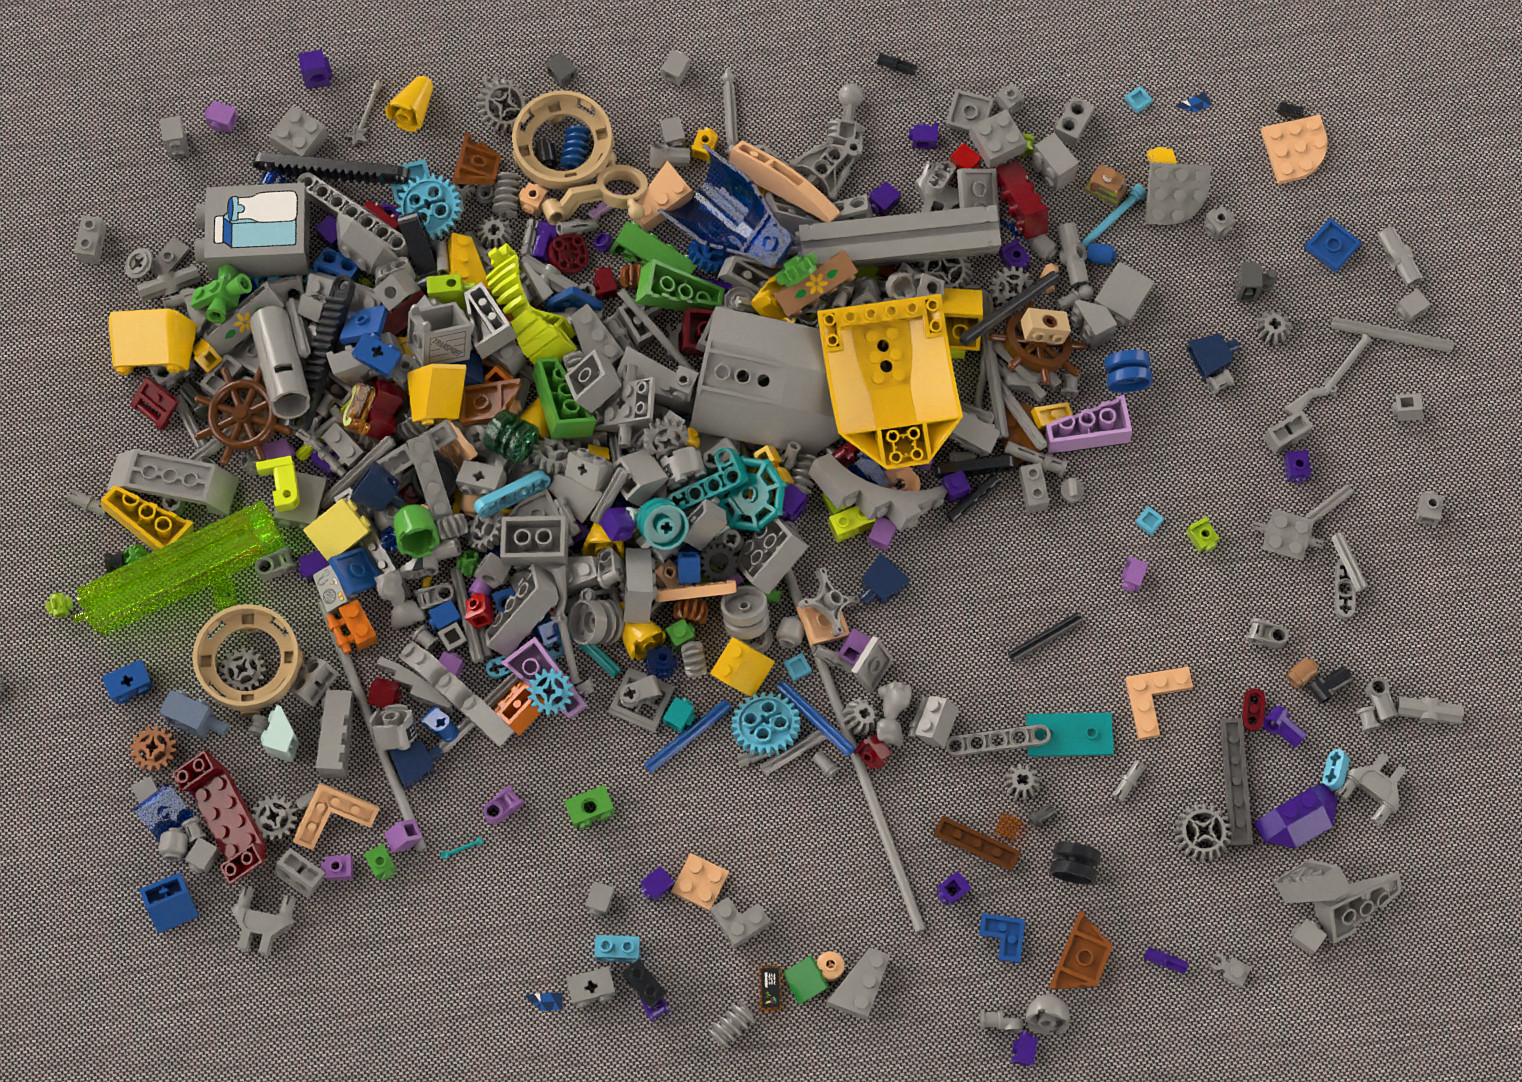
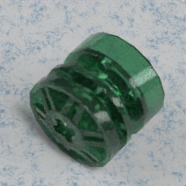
[483,409,539,465]

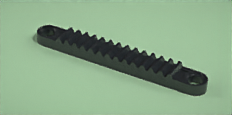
[252,152,411,186]
[289,274,356,433]

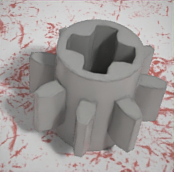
[451,184,475,200]
[240,450,259,476]

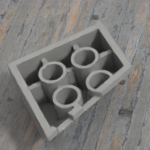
[737,508,809,594]

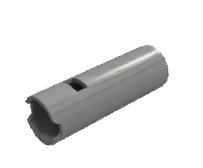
[250,306,310,419]

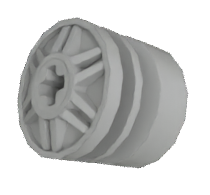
[568,600,624,645]

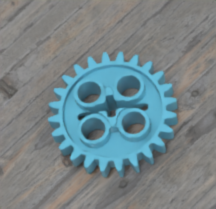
[396,174,463,240]
[731,692,801,757]

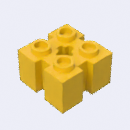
[735,445,794,499]

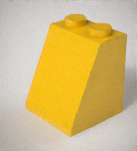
[942,288,983,351]
[407,364,466,426]
[710,637,775,698]

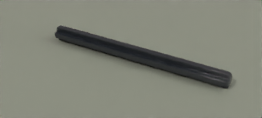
[959,271,1059,346]

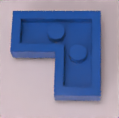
[545,286,603,312]
[979,913,1025,964]

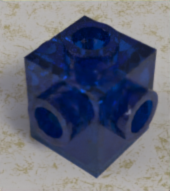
[645,646,677,679]

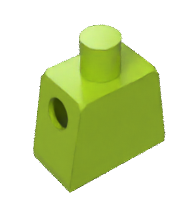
[426,274,477,309]

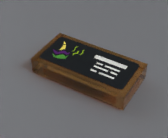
[759,966,782,1011]

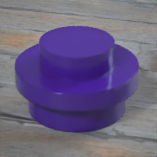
[594,232,614,252]

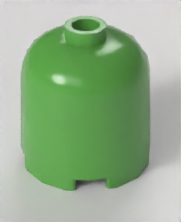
[394,504,439,558]

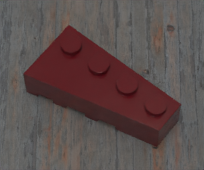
[995,160,1048,240]

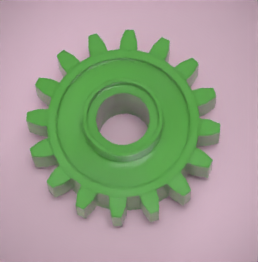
[774,252,819,287]

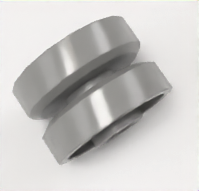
[721,585,770,640]

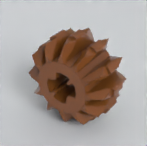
[619,264,645,290]
[673,598,709,625]

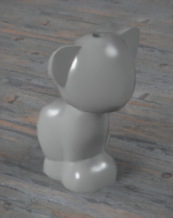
[374,569,425,631]
[876,682,912,747]

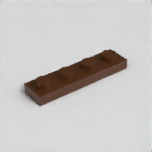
[933,815,1021,873]

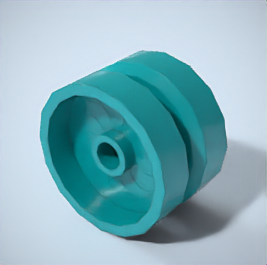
[636,498,689,550]

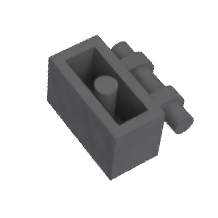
[1235,261,1278,302]

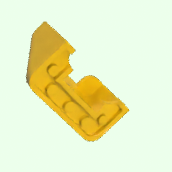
[108,309,197,376]

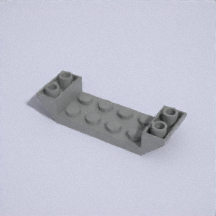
[106,449,240,516]

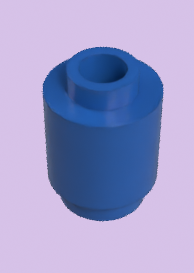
[1086,243,1117,266]

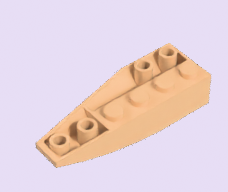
[727,140,840,222]

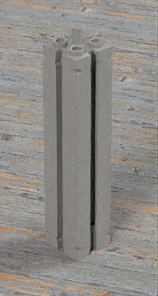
[784,205,1001,269]

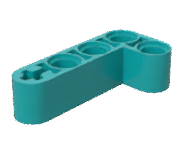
[667,448,747,511]

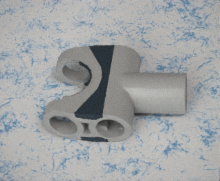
[400,537,462,579]

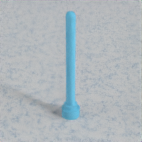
[1080,184,1147,249]

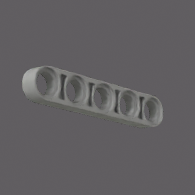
[946,725,1051,757]

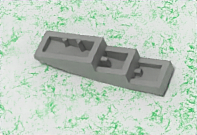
[376,419,458,476]
[377,656,453,713]

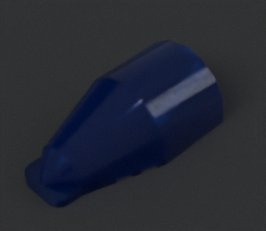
[658,144,794,268]

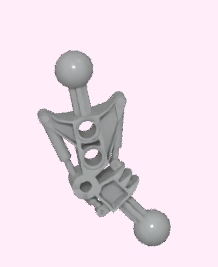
[782,83,865,208]

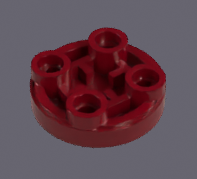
[548,234,589,275]

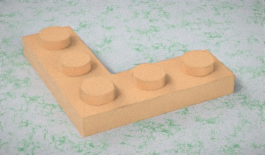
[1125,667,1193,740]
[293,782,380,850]

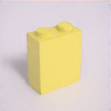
[303,498,372,561]

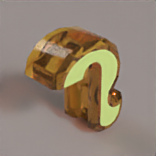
[342,382,376,436]

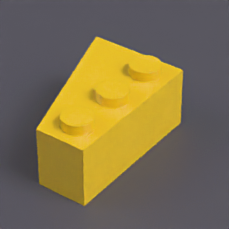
[447,233,492,293]

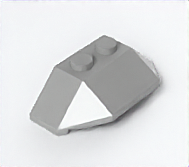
[336,211,398,274]

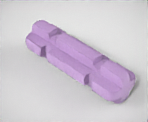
[588,190,622,220]

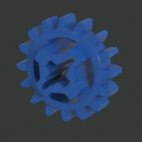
[687,236,731,274]

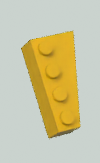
[101,485,194,560]

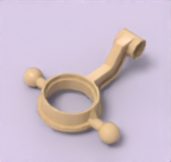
[542,151,648,225]

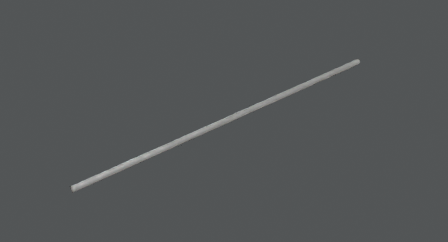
[740,441,926,933]

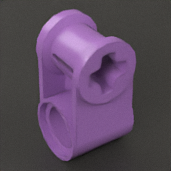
[483,785,525,825]

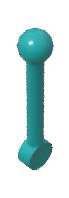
[441,837,484,860]

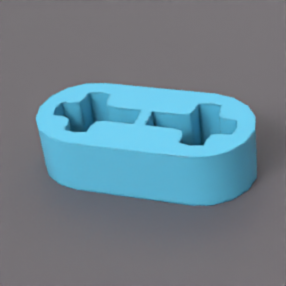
[1323,749,1350,790]

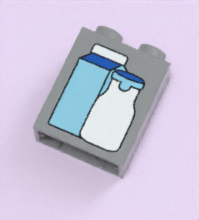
[195,183,310,279]

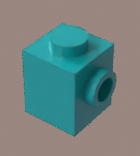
[663,697,696,733]

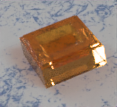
[994,812,1022,841]

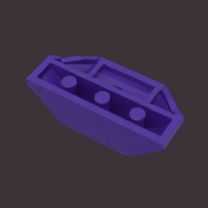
[1253,783,1338,849]

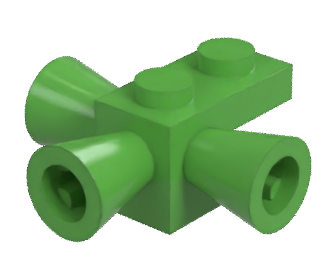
[190,264,252,324]

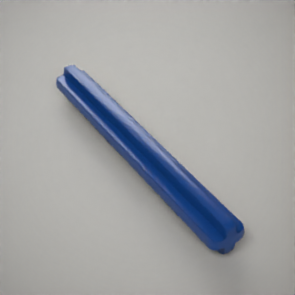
[776,680,855,756]
[644,700,731,773]

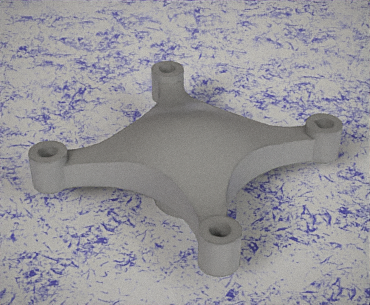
[798,567,860,637]

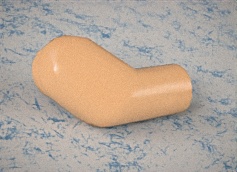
[1040,263,1059,294]

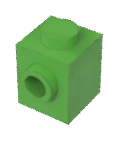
[665,618,696,653]
[364,844,397,881]

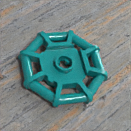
[717,456,787,533]

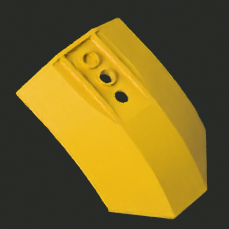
[817,294,963,470]

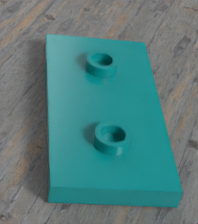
[1026,712,1114,757]

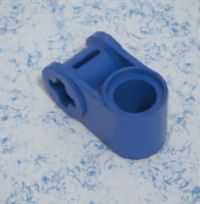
[420,705,459,742]

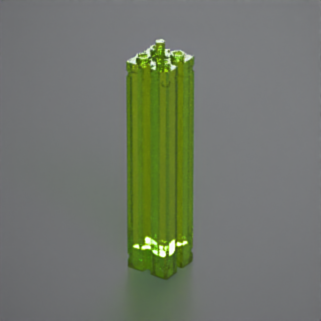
[72,500,287,636]

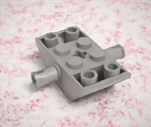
[590,364,656,448]

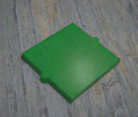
[783,955,829,1005]

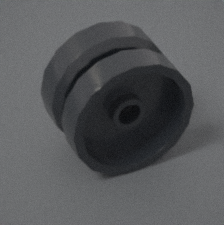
[411,455,458,502]
[1049,841,1101,885]

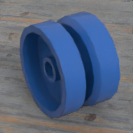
[1104,350,1153,393]

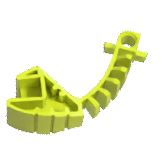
[486,243,577,365]

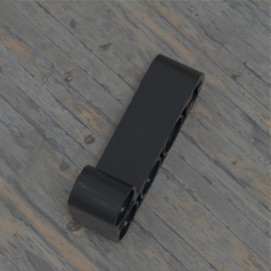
[398,211,438,296]

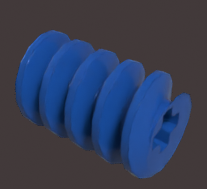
[560,126,592,170]

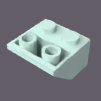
[261,705,300,762]

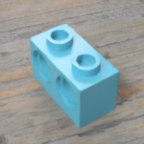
[594,935,640,963]

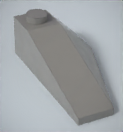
[1314,872,1401,944]

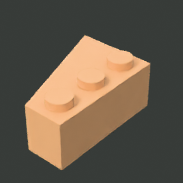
[632,161,693,233]

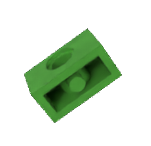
[564,785,615,829]

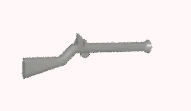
[1283,334,1372,416]
[550,564,582,684]

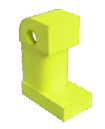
[256,456,300,513]

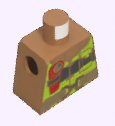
[1083,164,1127,207]

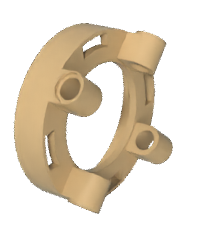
[512,91,615,193]
[193,604,305,717]

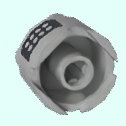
[660,447,707,491]
[370,704,417,751]

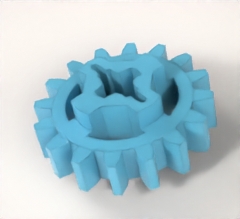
[527,668,574,715]

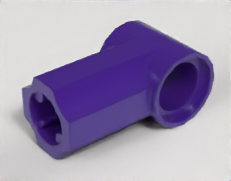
[531,220,559,263]
[1263,706,1307,748]

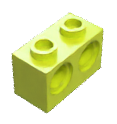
[828,506,876,543]

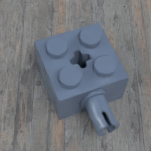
[159,690,230,740]

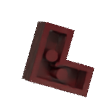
[361,379,404,440]

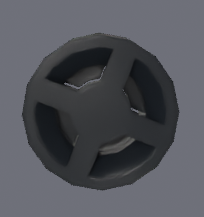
[104,551,126,574]

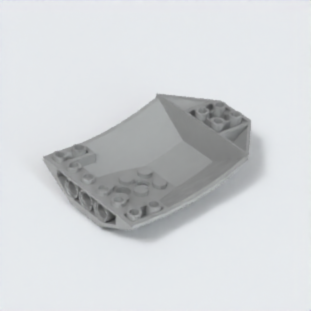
[690,307,842,456]

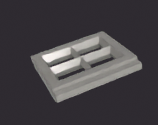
[608,667,676,733]

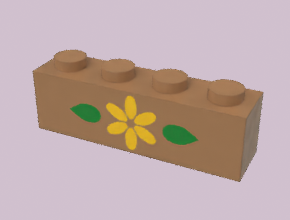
[773,250,858,318]

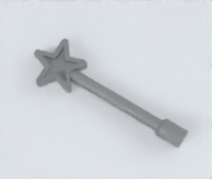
[345,81,383,147]

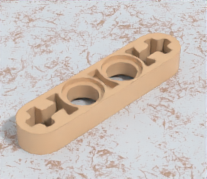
[654,580,737,602]

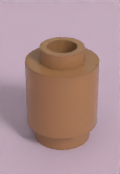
[1286,658,1319,688]

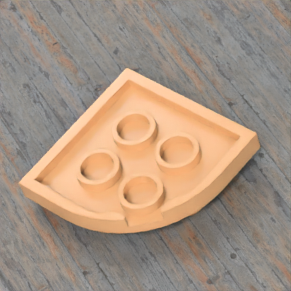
[1261,115,1327,184]

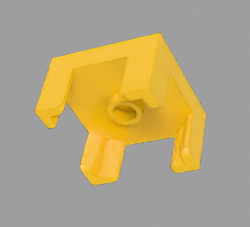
[751,275,805,323]

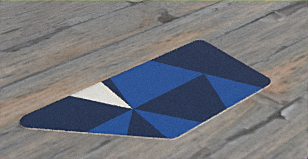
[1176,92,1212,113]
[526,992,563,1011]

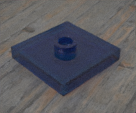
[133,782,193,842]

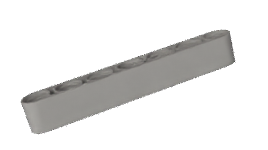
[298,173,410,258]

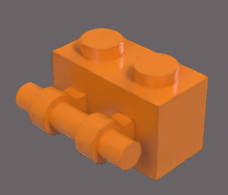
[326,599,378,654]
[493,681,545,736]

